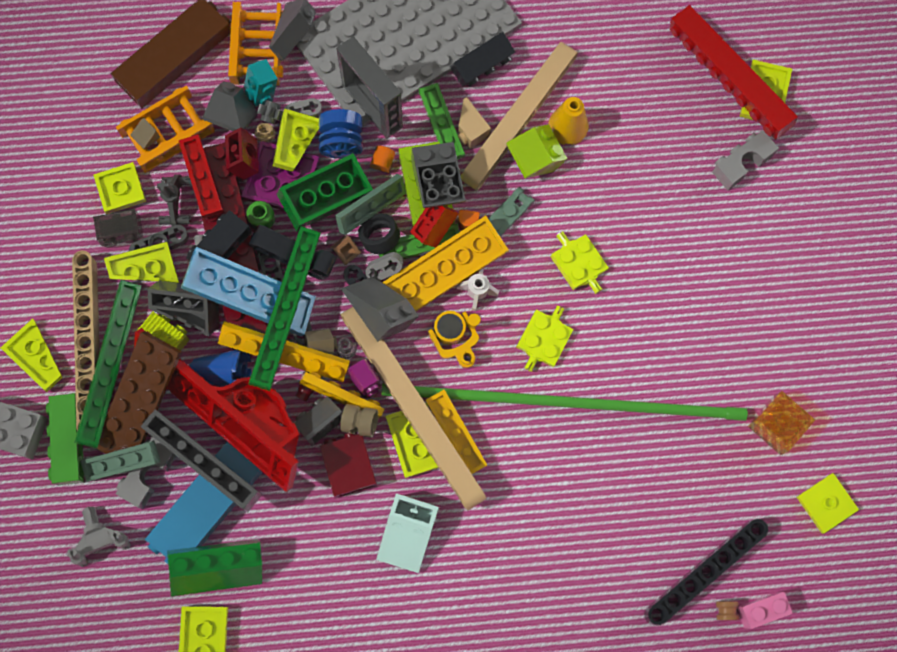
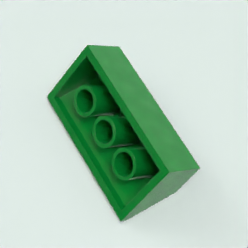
[167,539,262,597]

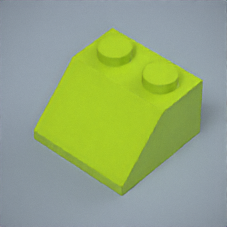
[506,124,567,179]

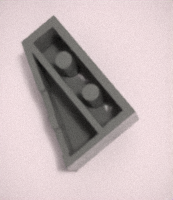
[147,281,220,336]

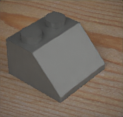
[295,396,343,446]

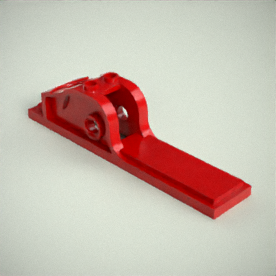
[134,328,299,492]

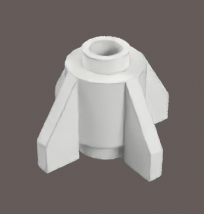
[457,269,499,311]

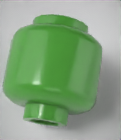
[246,201,275,229]

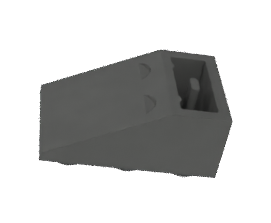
[411,142,466,208]

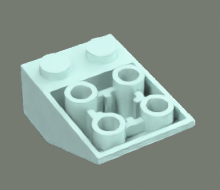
[376,494,439,573]

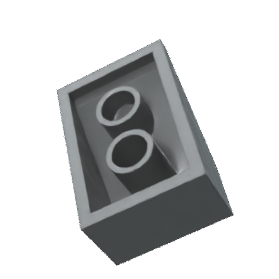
[342,277,419,342]

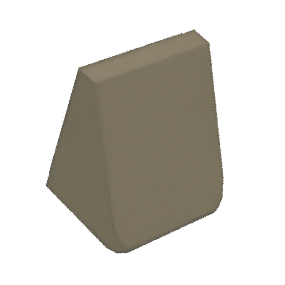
[131,118,160,150]

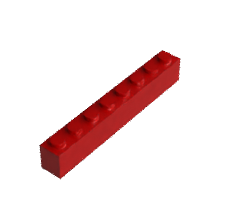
[670,5,798,140]

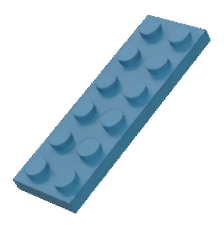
[181,247,316,337]

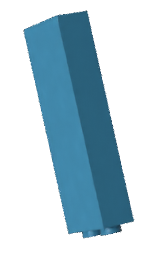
[145,441,263,564]

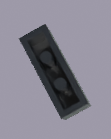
[449,31,515,87]
[186,210,252,262]

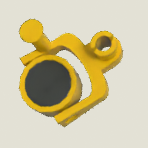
[428,311,481,369]

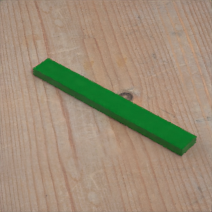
[248,226,321,391]
[74,279,142,448]

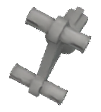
[67,507,131,567]

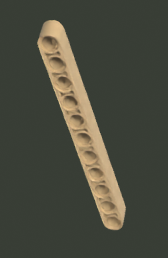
[340,307,487,511]

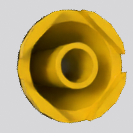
[548,97,589,145]

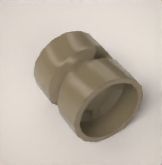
[341,404,378,438]

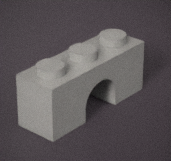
[712,130,779,190]
[115,437,177,509]

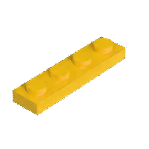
[299,372,384,418]
[426,390,487,474]

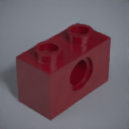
[225,127,259,180]

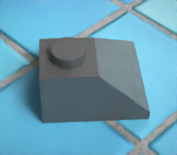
[202,81,258,131]

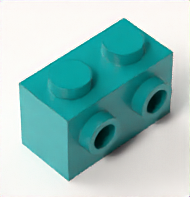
[244,59,278,107]

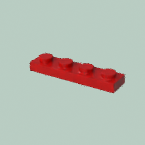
[178,134,224,219]

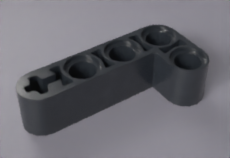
[249,225,337,280]

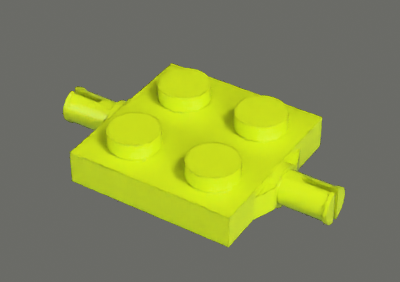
[550,231,609,294]
[516,305,573,372]

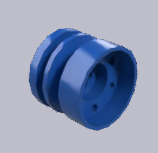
[319,109,362,159]

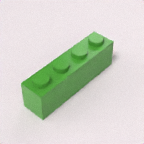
[46,393,85,486]

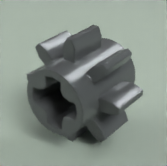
[257,100,283,125]

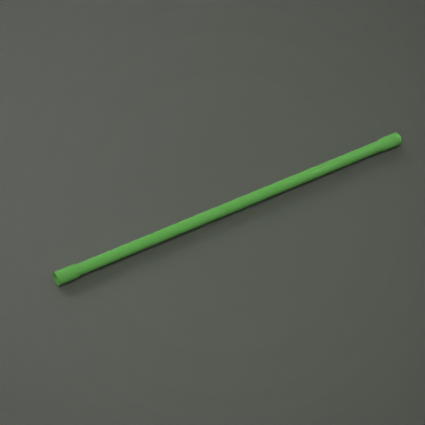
[382,383,748,421]

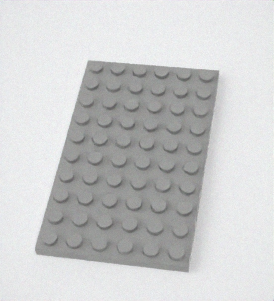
[296,0,522,127]

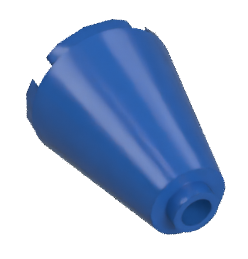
[189,350,252,387]

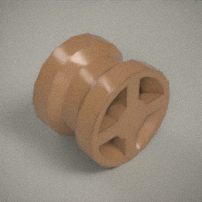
[716,602,740,620]

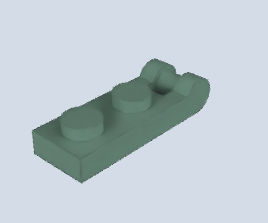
[488,187,535,237]

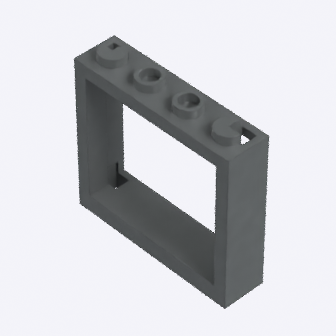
[336,36,403,139]

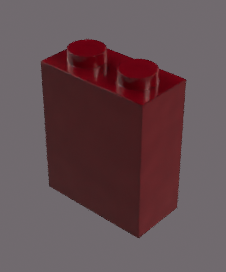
[320,432,377,499]

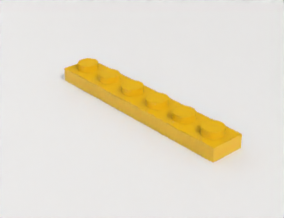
[217,321,350,382]

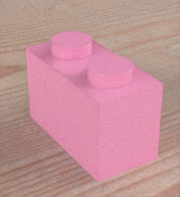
[737,592,793,629]

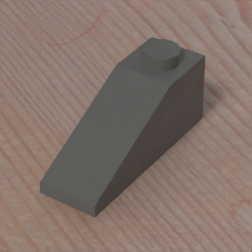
[269,0,316,61]

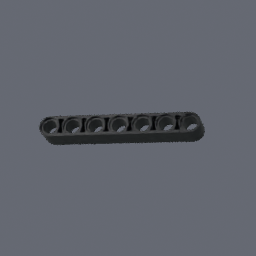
[644,519,768,625]

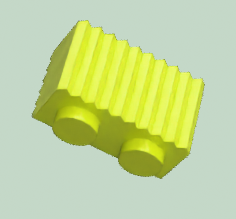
[138,311,190,350]

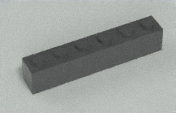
[141,409,262,512]

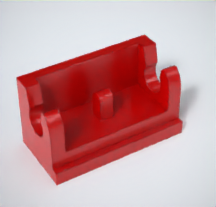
[410,205,459,248]

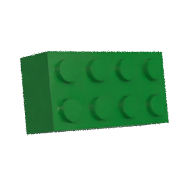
[277,153,373,231]

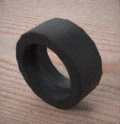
[358,213,400,254]

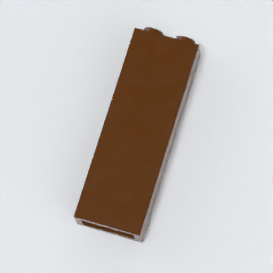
[110,0,231,109]

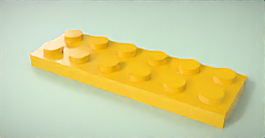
[382,215,509,311]

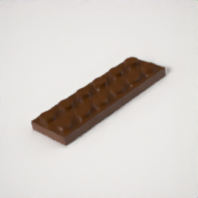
[96,331,183,454]

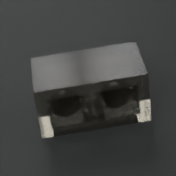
[93,208,144,248]

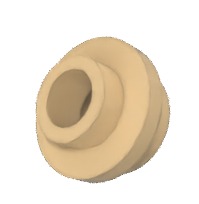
[255,123,275,142]

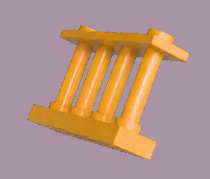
[228,2,284,86]
[116,85,215,173]

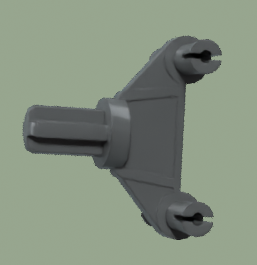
[157,174,192,226]

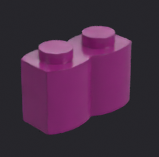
[348,359,381,399]

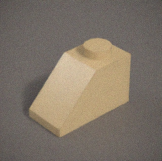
[458,97,491,149]

